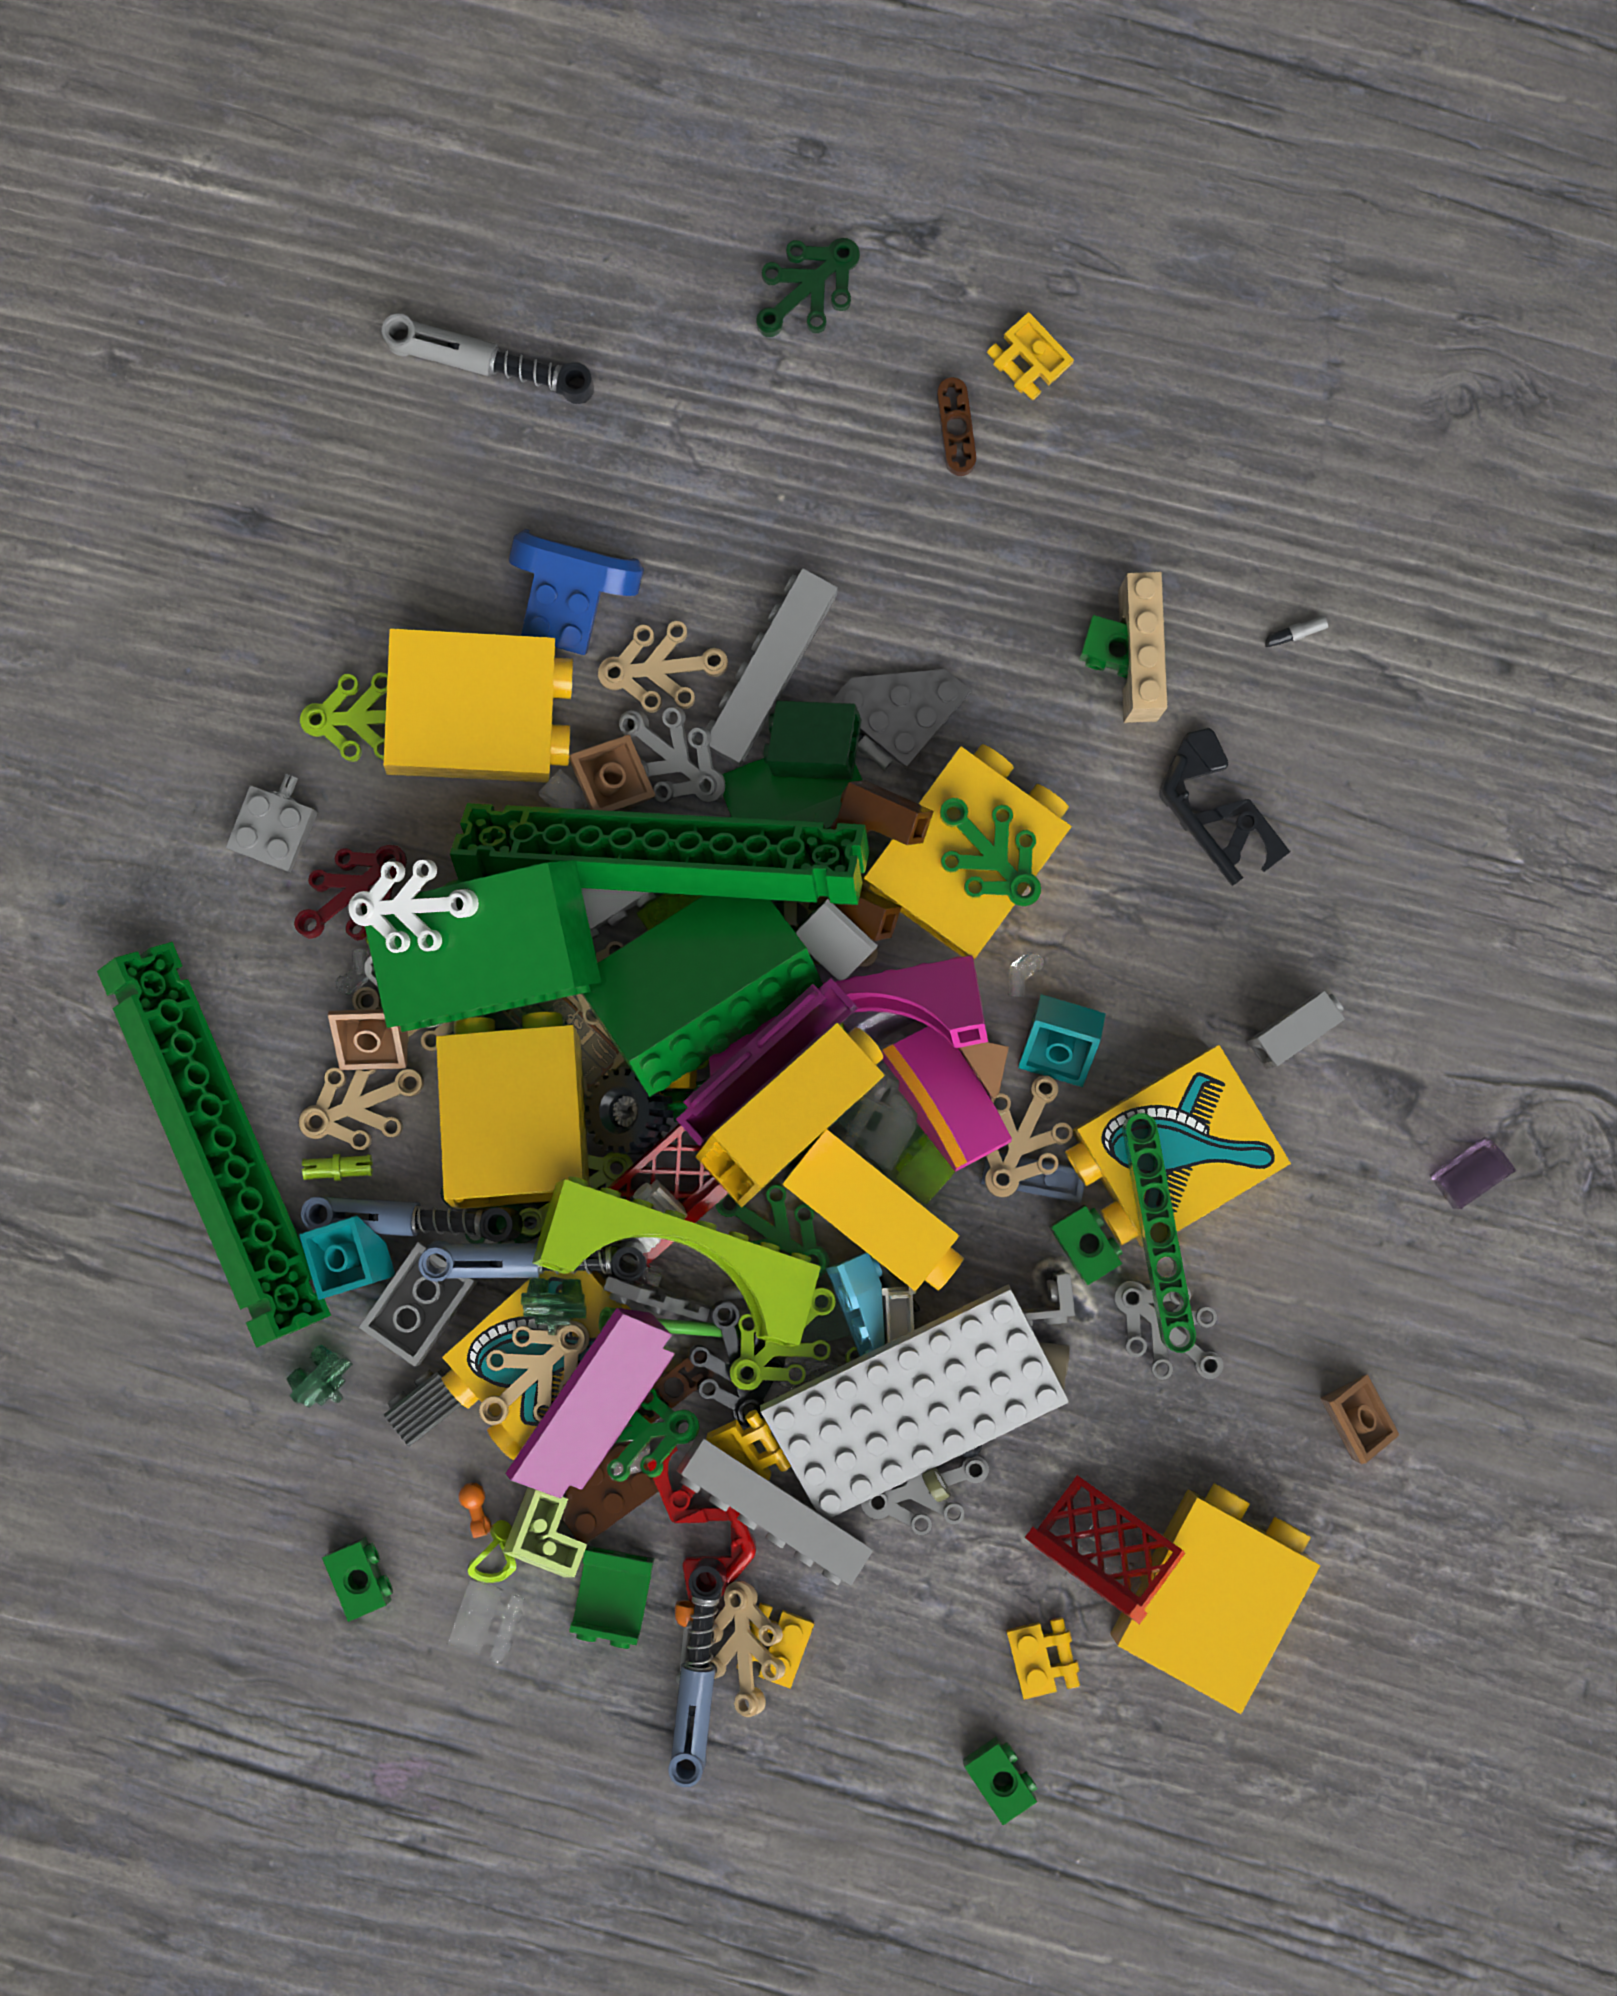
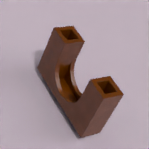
[808,780,934,941]

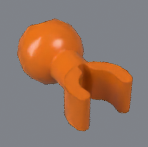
[459,1483,492,1538]

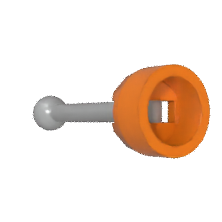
[675,1600,695,1684]

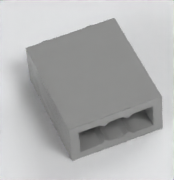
[1247,991,1345,1069]

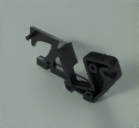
[1159,728,1290,886]

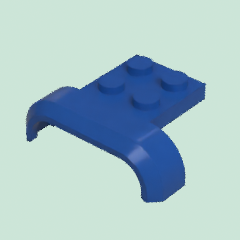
[509,529,644,655]

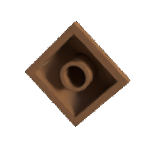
[569,735,656,812]
[328,1009,408,1070]
[958,1042,1009,1099]
[1320,1374,1399,1464]

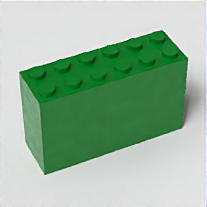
[361,860,601,1032]
[582,896,823,1097]

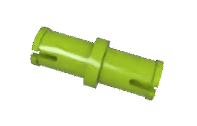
[302,1154,373,1181]

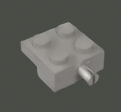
[226,774,318,873]

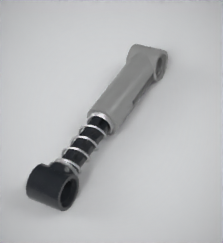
[381,314,594,404]

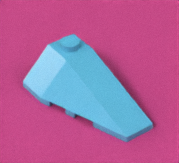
[825,1252,885,1357]

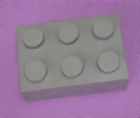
[359,1241,479,1367]

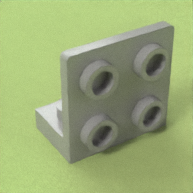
[1022,1271,1075,1326]

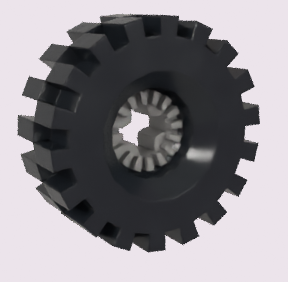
[584,1068,674,1155]

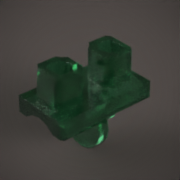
[521,1278,587,1335]
[286,1345,353,1408]

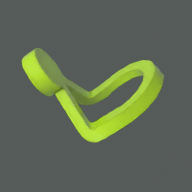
[468,1520,516,1583]

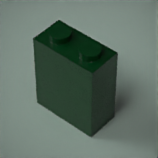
[763,701,862,780]

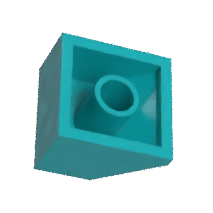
[1018,994,1106,1087]
[299,1216,395,1300]

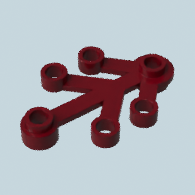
[294,845,407,941]

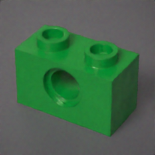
[1079,615,1129,679]
[1049,1205,1123,1285]
[322,1537,393,1622]
[962,1736,1038,1825]

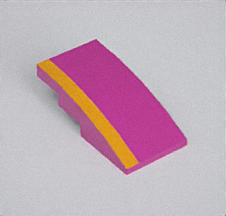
[882,1026,1012,1172]

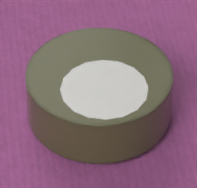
[922,1468,951,1502]

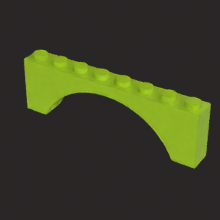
[532,1177,821,1348]

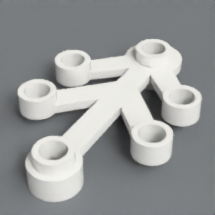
[349,859,479,953]

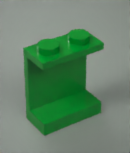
[569,1545,655,1649]

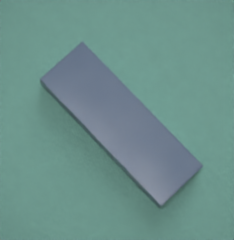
[981,1153,1084,1203]

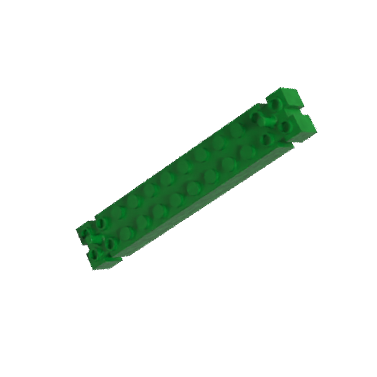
[450,803,869,905]
[97,942,331,1348]

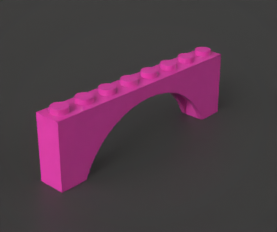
[709,955,988,1076]

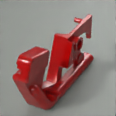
[648,1445,757,1603]

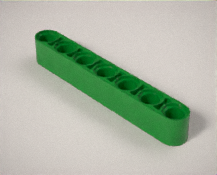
[1122,1113,1196,1353]

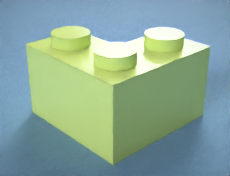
[502,1487,587,1578]

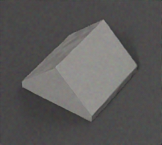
[795,899,878,981]

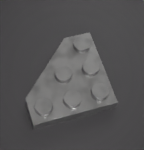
[830,669,971,769]
[603,1274,711,1322]

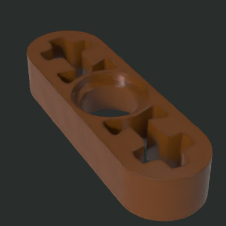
[937,377,976,476]
[636,1351,715,1423]

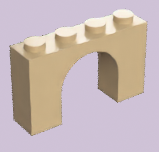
[1118,572,1167,723]

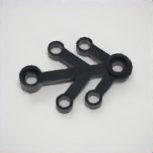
[688,1300,783,1428]

